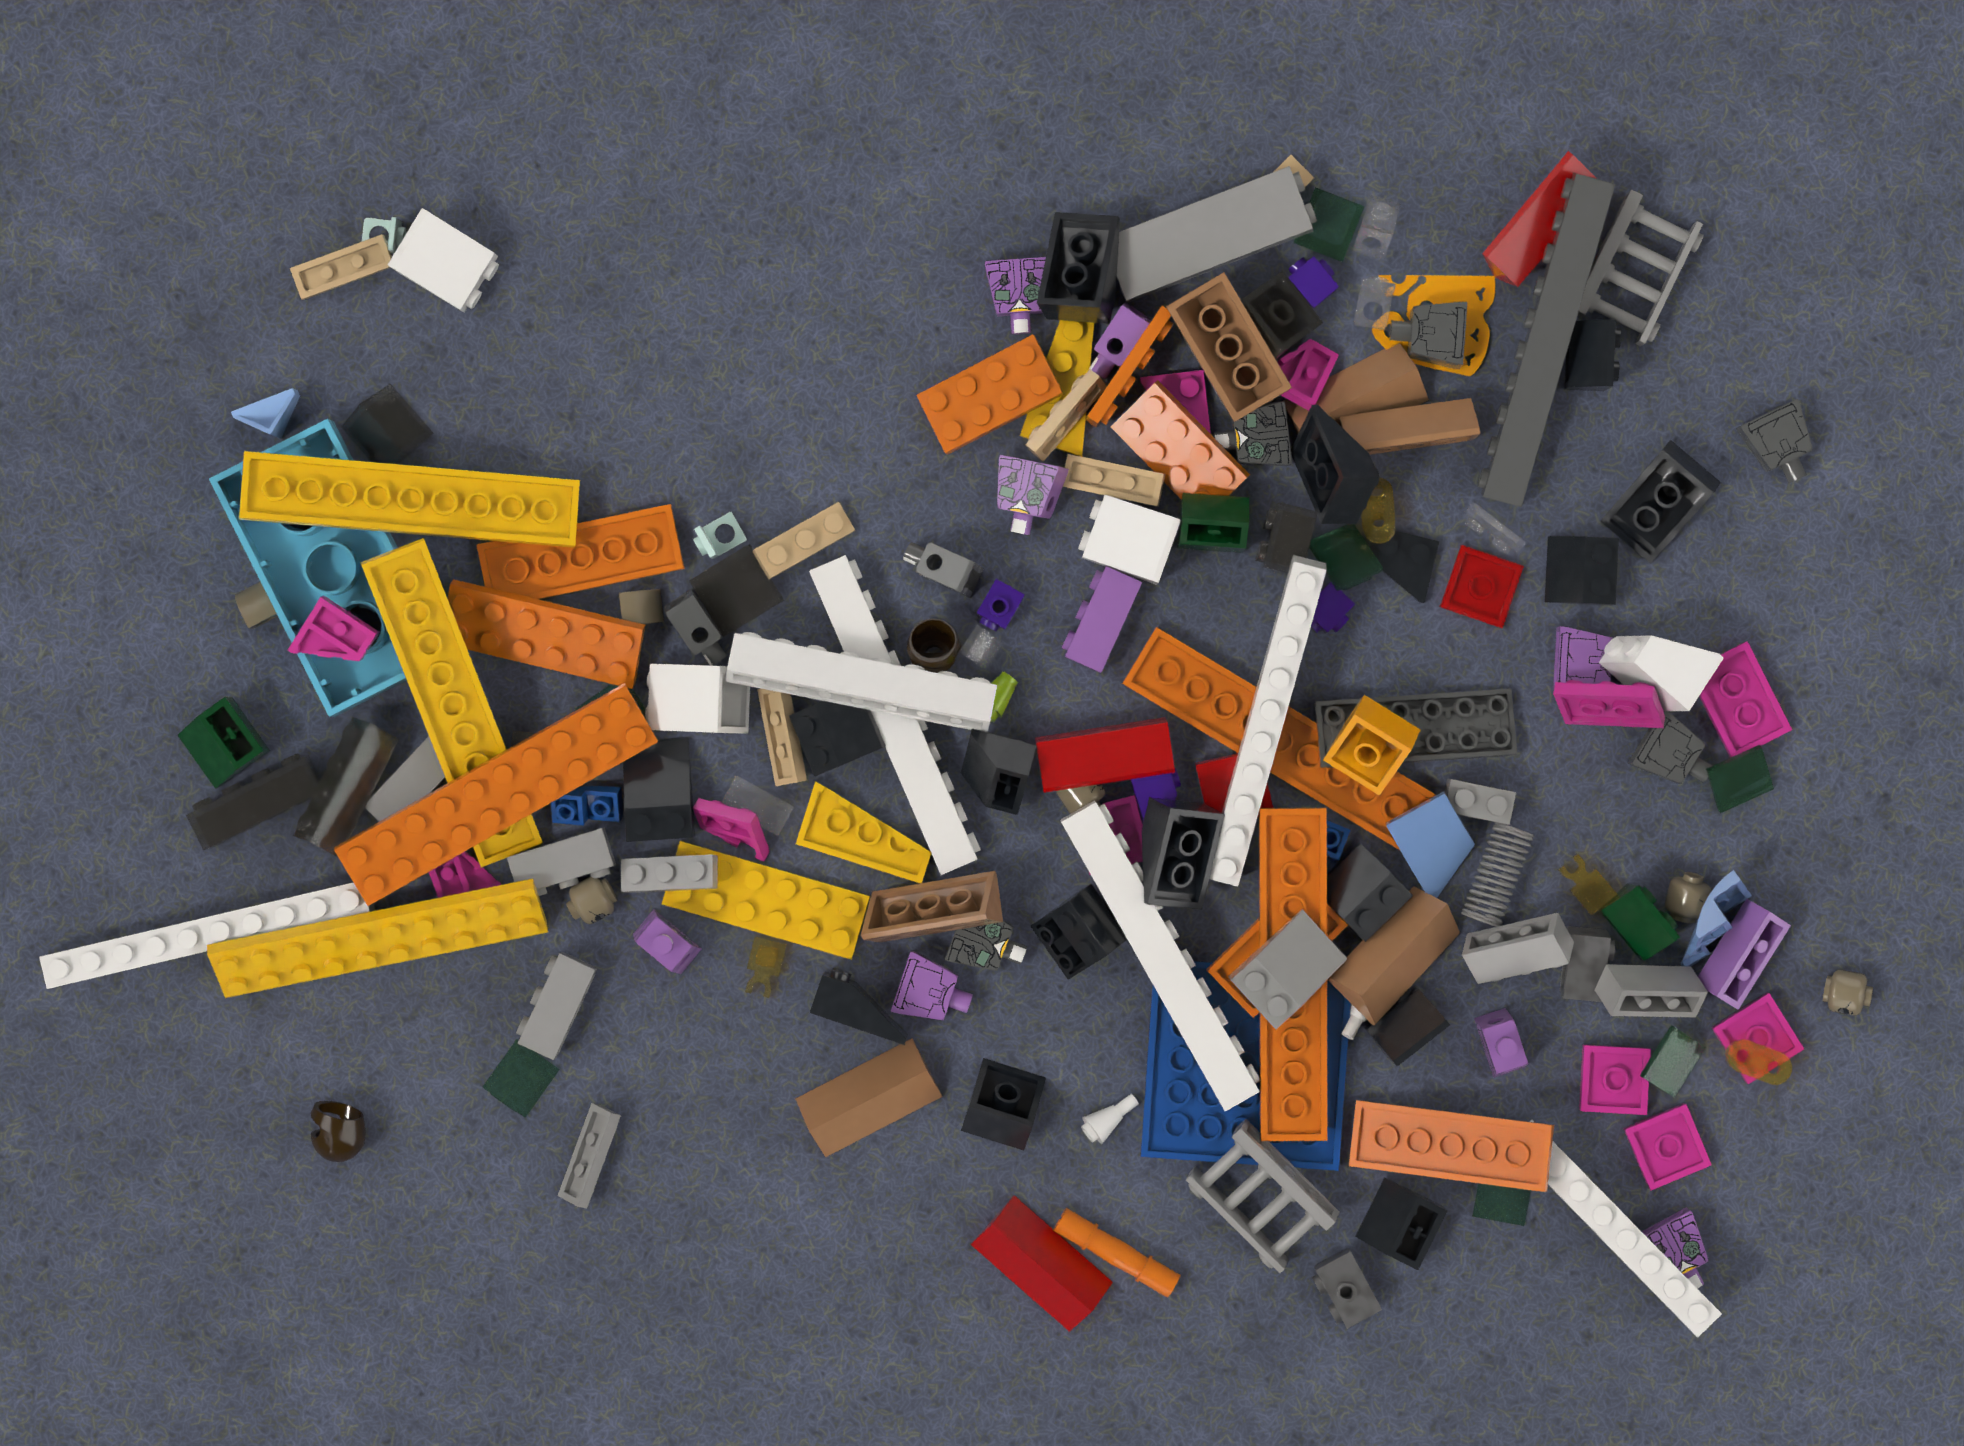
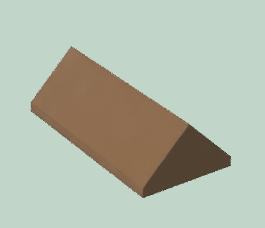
[1166,272,1292,422]
[1282,343,1429,434]
[1340,398,1480,455]
[861,871,1003,943]
[1327,886,1460,1025]
[795,1038,943,1157]

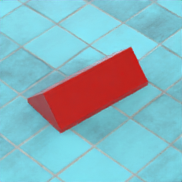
[1482,151,1597,287]
[1035,717,1175,793]
[971,1195,1113,1332]

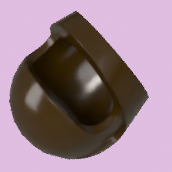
[907,618,962,673]
[311,1101,366,1162]

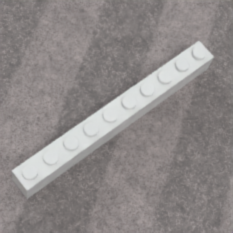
[809,555,981,875]
[1210,555,1326,887]
[1060,800,1260,1111]
[39,883,375,989]

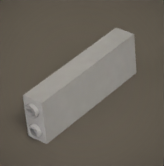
[1117,166,1317,302]

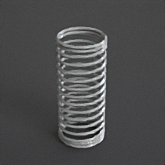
[1461,822,1534,927]

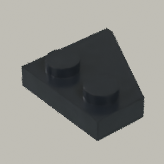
[1367,526,1440,603]

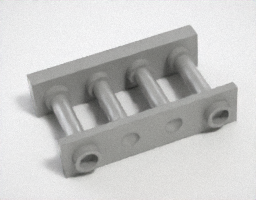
[1577,190,1704,346]
[1186,1119,1340,1273]

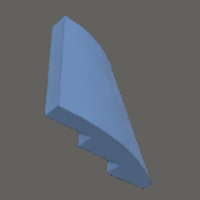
[1386,791,1475,898]
[1681,870,1752,966]

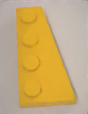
[1020,320,1094,457]
[796,781,931,883]

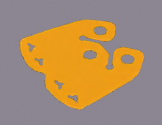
[1372,275,1495,376]

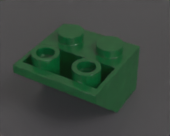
[1177,493,1249,553]
[177,697,270,789]
[1598,883,1680,961]

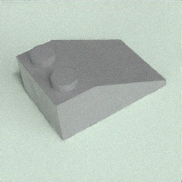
[1228,909,1347,1029]

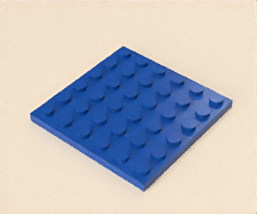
[1140,961,1351,1171]

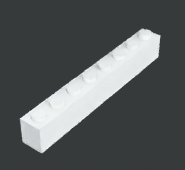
[726,632,997,732]
[1530,1120,1722,1337]

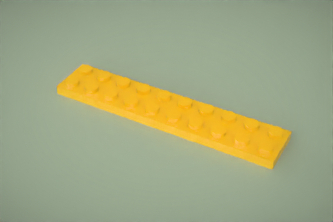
[239,451,580,548]
[360,538,543,868]
[207,879,548,998]

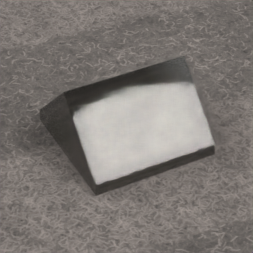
[341,384,434,464]

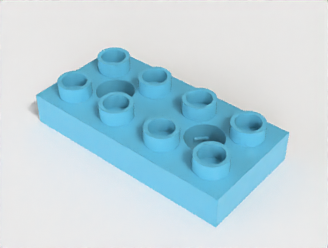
[209,419,407,717]

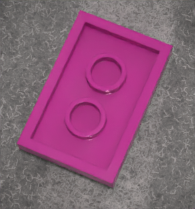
[1699,641,1792,760]
[1553,680,1665,728]

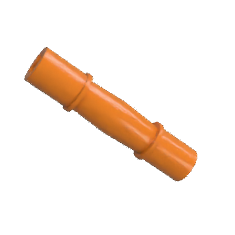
[1053,1208,1180,1298]

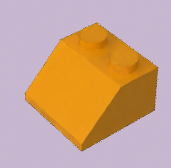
[1323,695,1421,795]

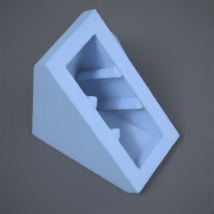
[231,388,300,439]

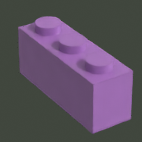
[1062,566,1142,673]
[1698,898,1791,1010]

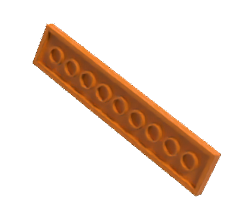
[1122,627,1436,850]
[334,683,658,906]
[1259,808,1328,1141]

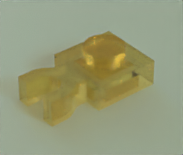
[1557,853,1617,915]
[745,936,787,998]

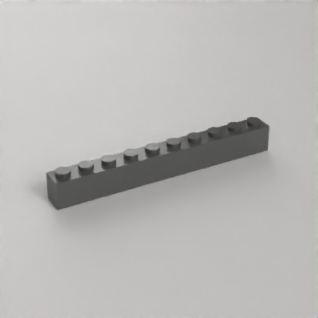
[1477,172,1615,507]

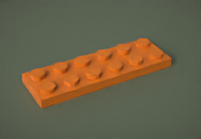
[476,504,685,600]
[448,579,645,689]
[1349,1100,1554,1192]

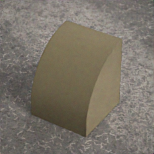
[235,582,278,629]
[619,589,664,624]

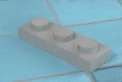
[621,854,718,893]
[558,1103,621,1209]

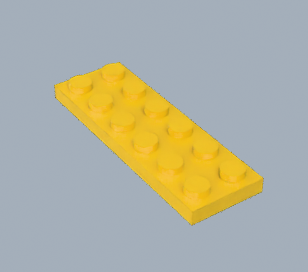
[662,841,870,960]

